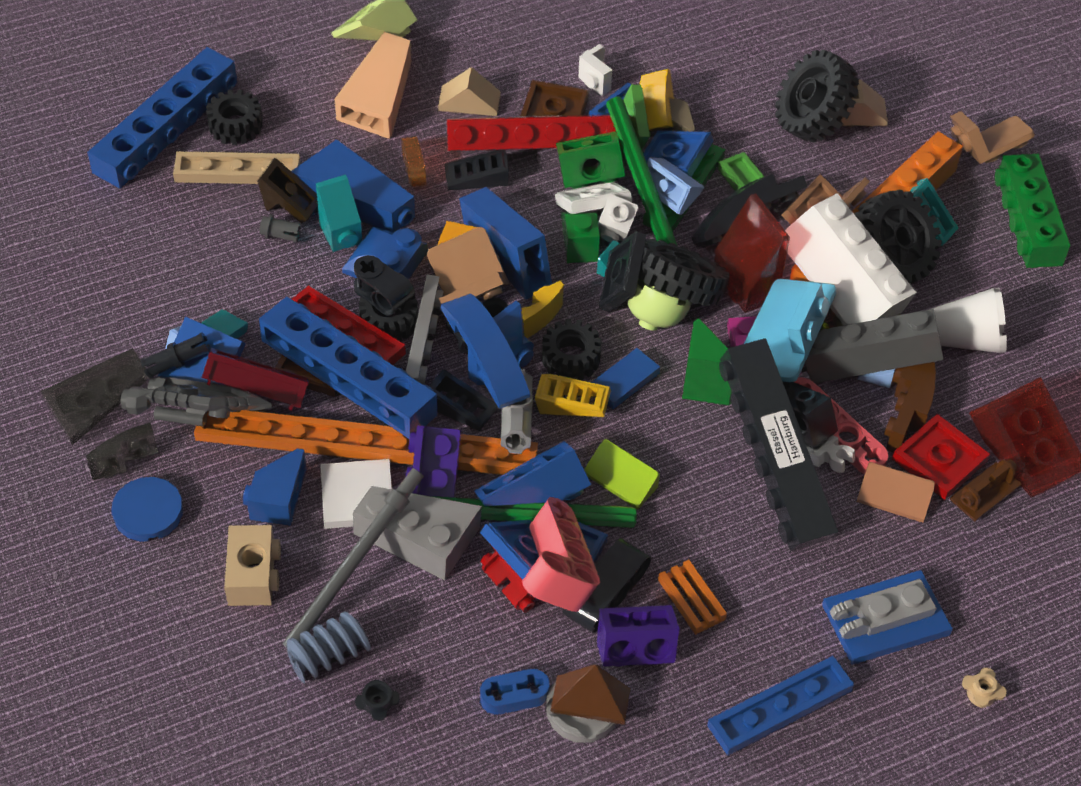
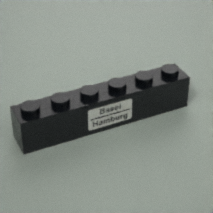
[719,338,838,552]

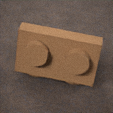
[950,111,1035,164]
[782,174,870,224]
[427,227,510,304]

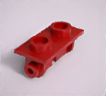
[480,544,535,613]

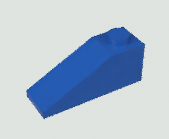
[474,441,591,506]

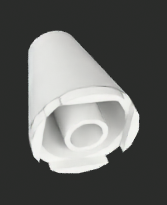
[929,288,1007,353]

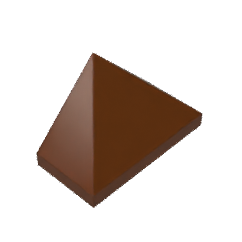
[551,664,631,725]

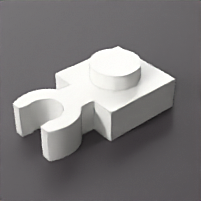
[806,435,855,473]

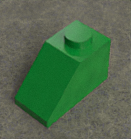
[561,211,600,263]

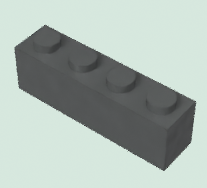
[805,309,943,383]

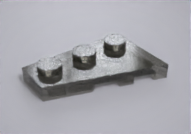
[41,348,149,446]

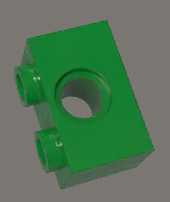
[556,131,625,189]

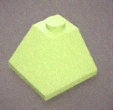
[331,0,417,41]

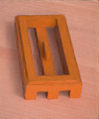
[658,559,727,635]

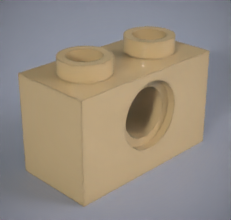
[224,525,281,606]

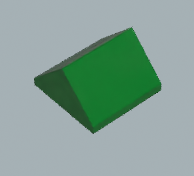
[682,318,732,406]

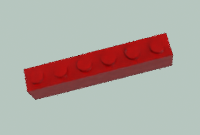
[447,115,630,151]

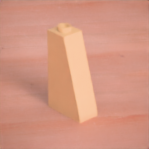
[335,32,411,139]

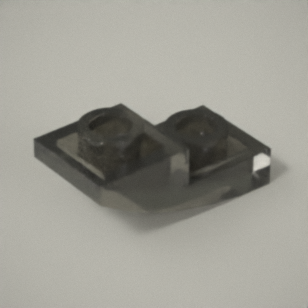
[86,422,158,481]

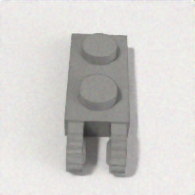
[830,579,936,640]

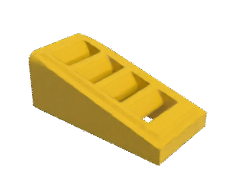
[535,374,611,417]

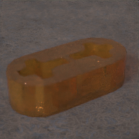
[401,136,427,187]

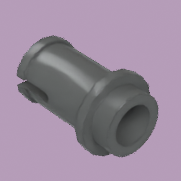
[259,214,301,243]

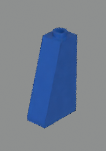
[291,139,415,232]
[459,187,552,300]

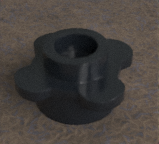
[355,680,400,721]

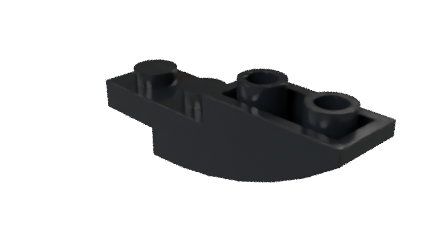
[692,174,808,246]

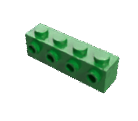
[995,154,1070,268]

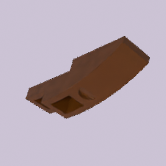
[884,362,936,453]

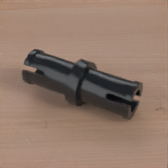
[140,332,211,379]

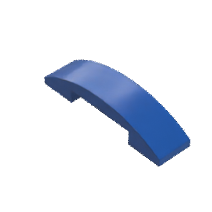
[441,294,530,409]

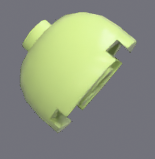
[627,279,692,331]

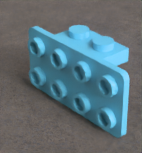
[744,279,836,382]

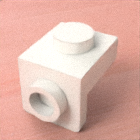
[578,44,612,96]
[598,194,638,242]

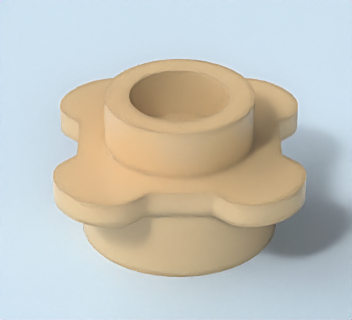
[962,668,1007,708]

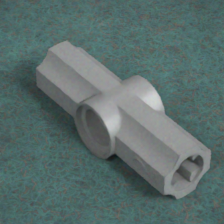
[501,369,533,454]

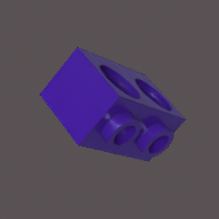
[597,605,679,667]

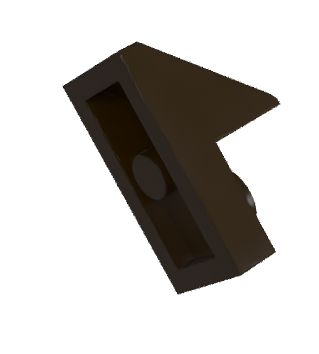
[257,157,318,224]

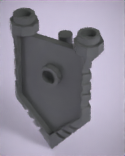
[121,376,272,427]

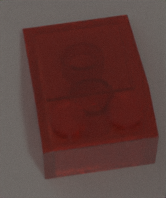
[714,193,790,313]
[969,377,1081,497]

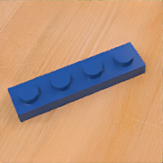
[707,656,854,756]

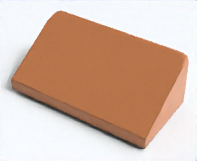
[856,462,935,523]

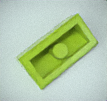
[584,439,660,509]

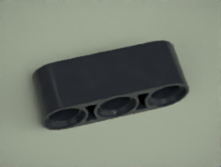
[563,538,652,633]

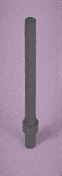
[282,468,424,648]

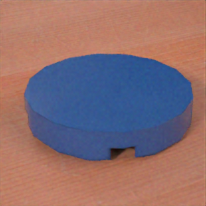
[112,477,183,542]

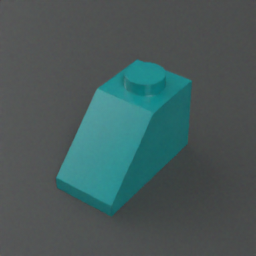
[316,174,362,252]

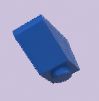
[243,449,307,526]

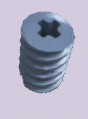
[287,611,371,684]

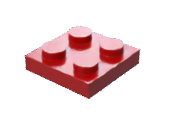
[892,414,990,500]

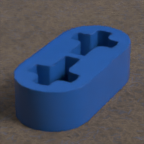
[480,669,550,714]

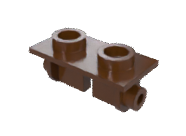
[949,459,1022,522]

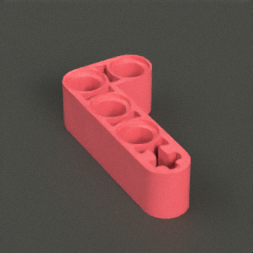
[522,497,600,612]

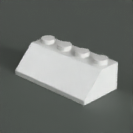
[777,193,917,325]

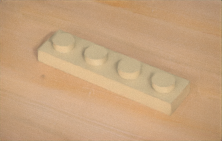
[173,152,300,184]

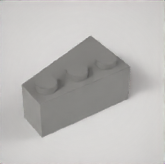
[353,486,482,580]

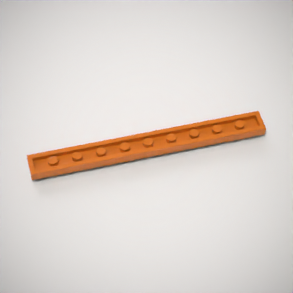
[194,410,538,475]

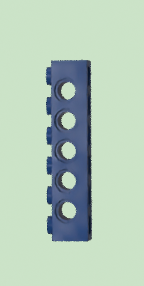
[87,47,238,189]
[259,296,437,439]

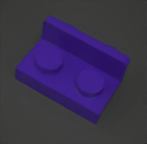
[406,425,462,497]

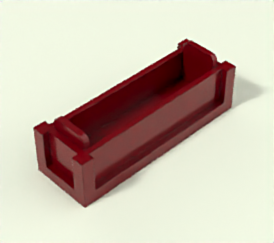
[202,348,309,411]

